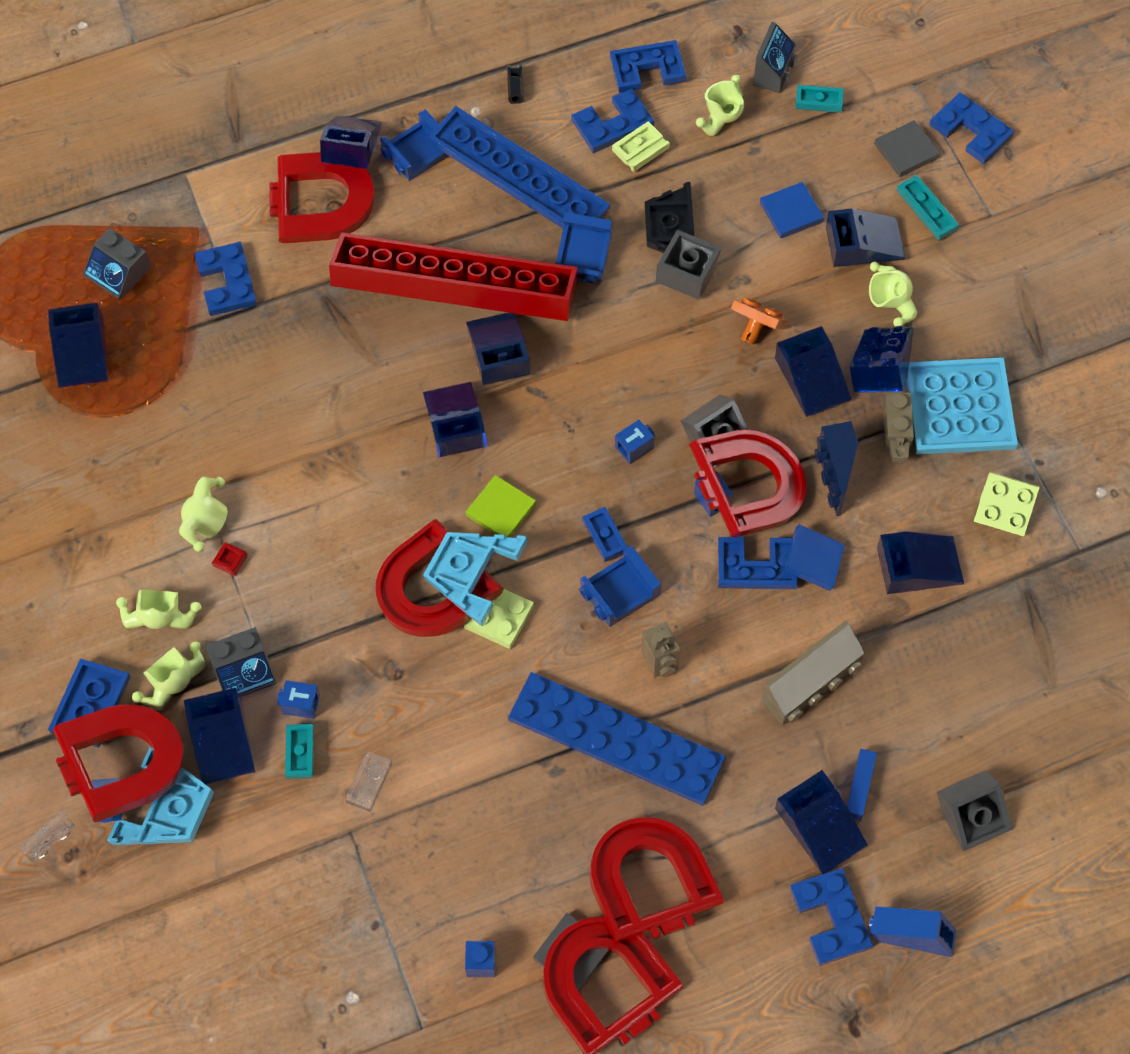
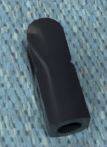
[507,64,524,104]

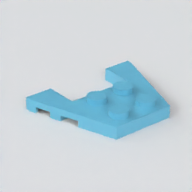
[423,532,528,626]
[107,747,214,845]

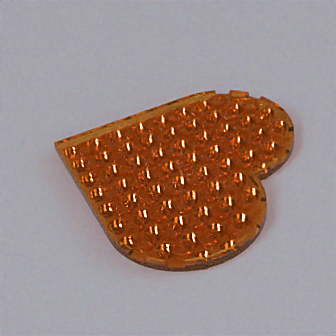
[0,225,199,418]

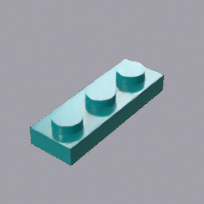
[897,175,959,241]

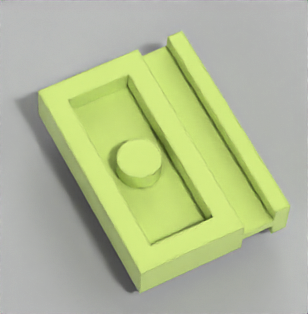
[612,121,670,172]

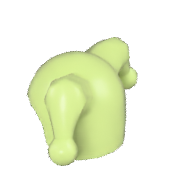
[696,75,744,136]
[869,261,917,328]
[179,477,228,552]
[116,590,202,629]
[132,641,206,712]

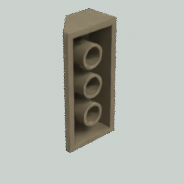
[761,620,864,726]

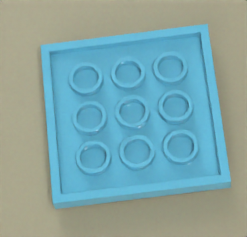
[904,357,1018,455]

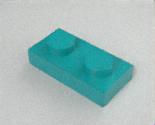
[795,85,844,113]
[285,724,314,779]

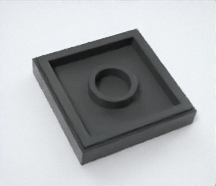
[874,120,940,177]
[533,913,610,992]

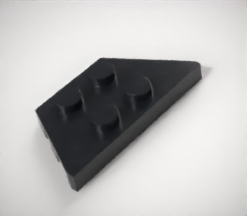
[644,182,694,253]

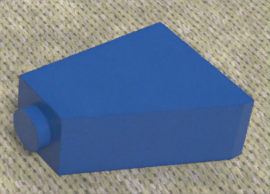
[869,906,956,957]

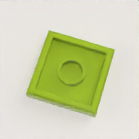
[465,475,536,538]

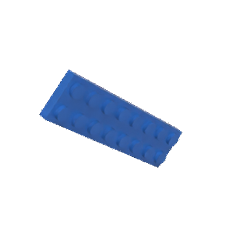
[428,106,610,228]
[508,672,725,806]

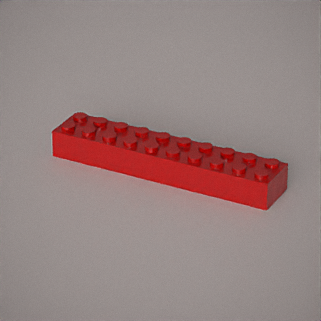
[329,232,577,321]

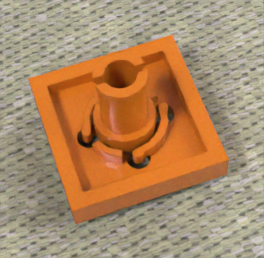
[731,298,788,345]

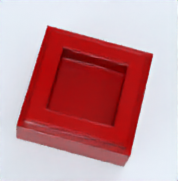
[212,542,248,576]

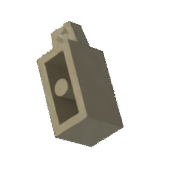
[882,392,914,462]
[642,622,680,678]

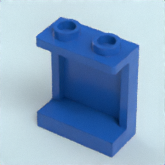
[380,109,449,181]
[554,212,613,284]
[579,545,661,627]

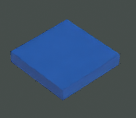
[760,182,824,238]
[784,524,845,591]

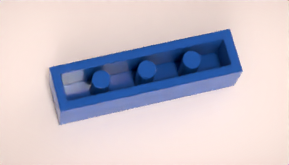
[845,748,877,821]

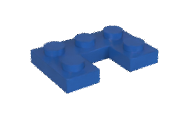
[610,40,686,93]
[571,88,654,153]
[929,92,1014,164]
[195,241,257,316]
[718,537,797,589]
[790,868,873,966]

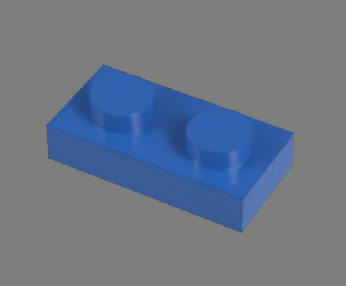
[582,507,628,562]

